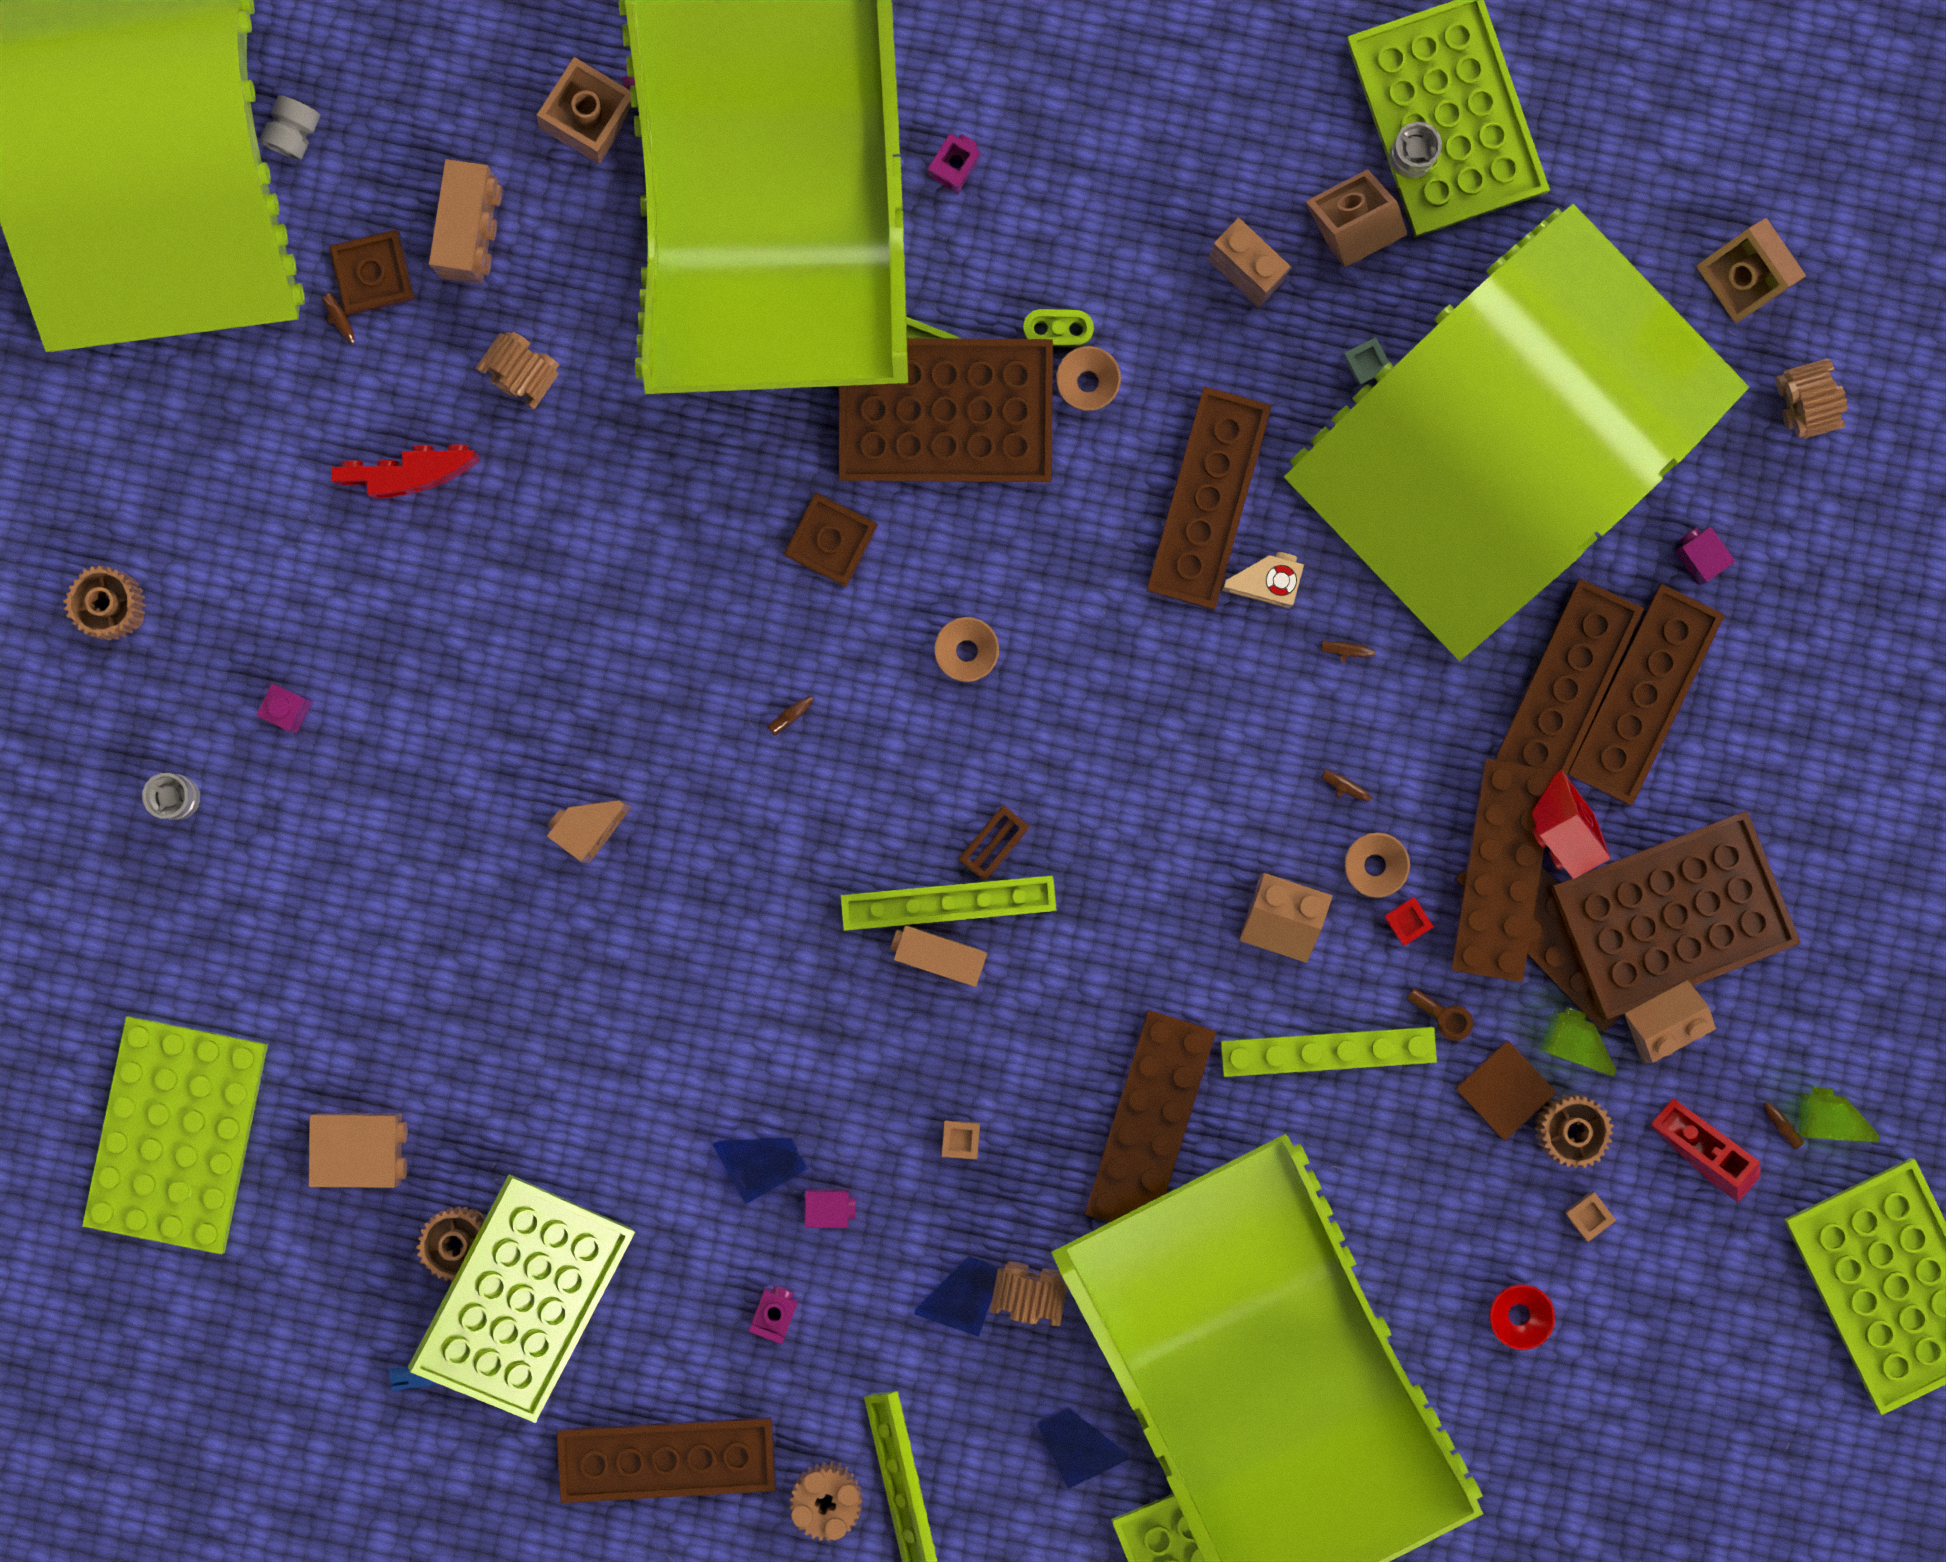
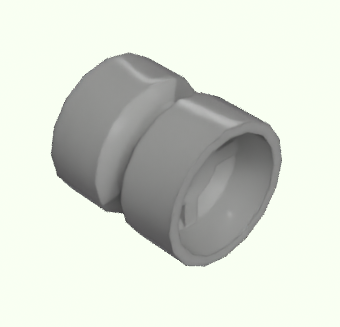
[258,95,321,161]
[1389,122,1442,179]
[142,773,200,820]

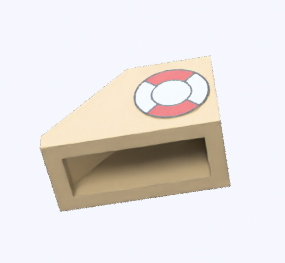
[1222,552,1304,609]

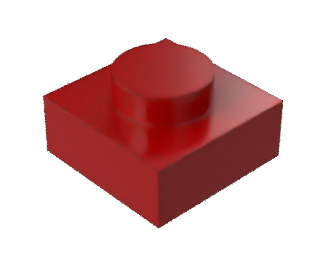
[1383,897,1434,946]

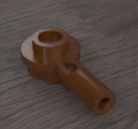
[1407,987,1473,1041]

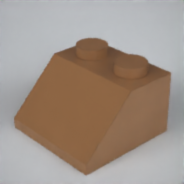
[537,57,631,165]
[1306,169,1407,267]
[1696,218,1806,324]
[547,800,633,863]
[1239,873,1333,963]
[1625,980,1716,1063]

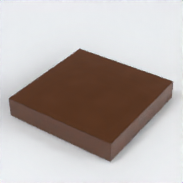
[329,230,415,316]
[783,492,878,588]
[1455,1040,1557,1141]

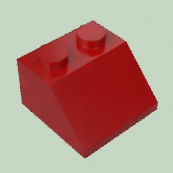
[1532,770,1611,879]

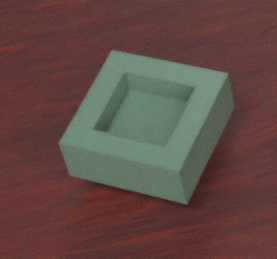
[1343,337,1389,386]

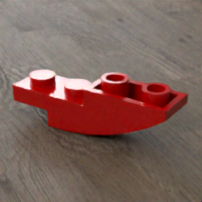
[331,444,479,499]

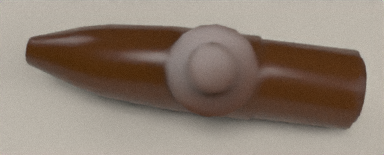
[321,292,355,344]
[1320,640,1376,663]
[767,696,814,736]
[1321,768,1372,802]
[1763,1101,1804,1150]

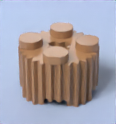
[475,332,559,410]
[1776,359,1848,439]
[63,566,146,640]
[1535,1094,1614,1168]
[416,1206,486,1282]
[990,1261,1068,1326]
[790,1461,863,1541]

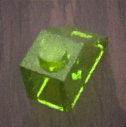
[1540,1007,1616,1077]
[1798,1087,1879,1143]

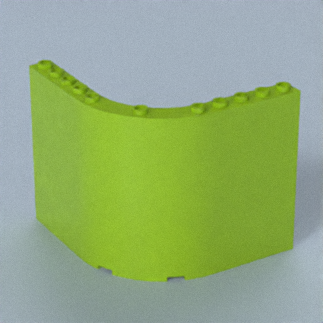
[0,0,305,352]
[618,0,908,394]
[1284,204,1749,661]
[1051,1134,1483,1562]

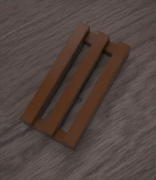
[958,805,1030,881]

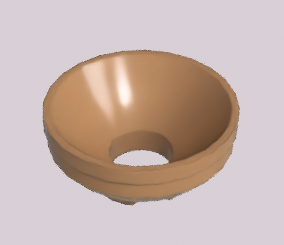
[1056,346,1121,411]
[935,617,999,682]
[1345,833,1410,898]

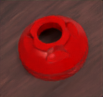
[1489,1284,1555,1350]

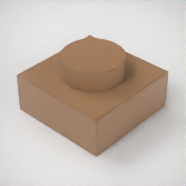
[942,1120,980,1159]
[1564,1191,1616,1242]

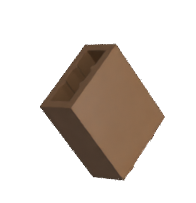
[1208,217,1291,308]
[890,925,987,987]
[309,1113,408,1188]

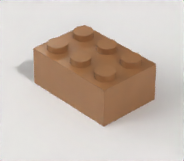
[429,159,502,284]

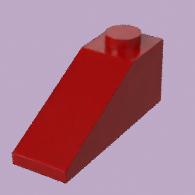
[1651,1098,1760,1203]

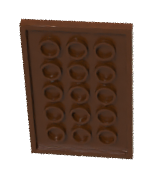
[839,338,1053,482]
[1550,811,1801,1020]

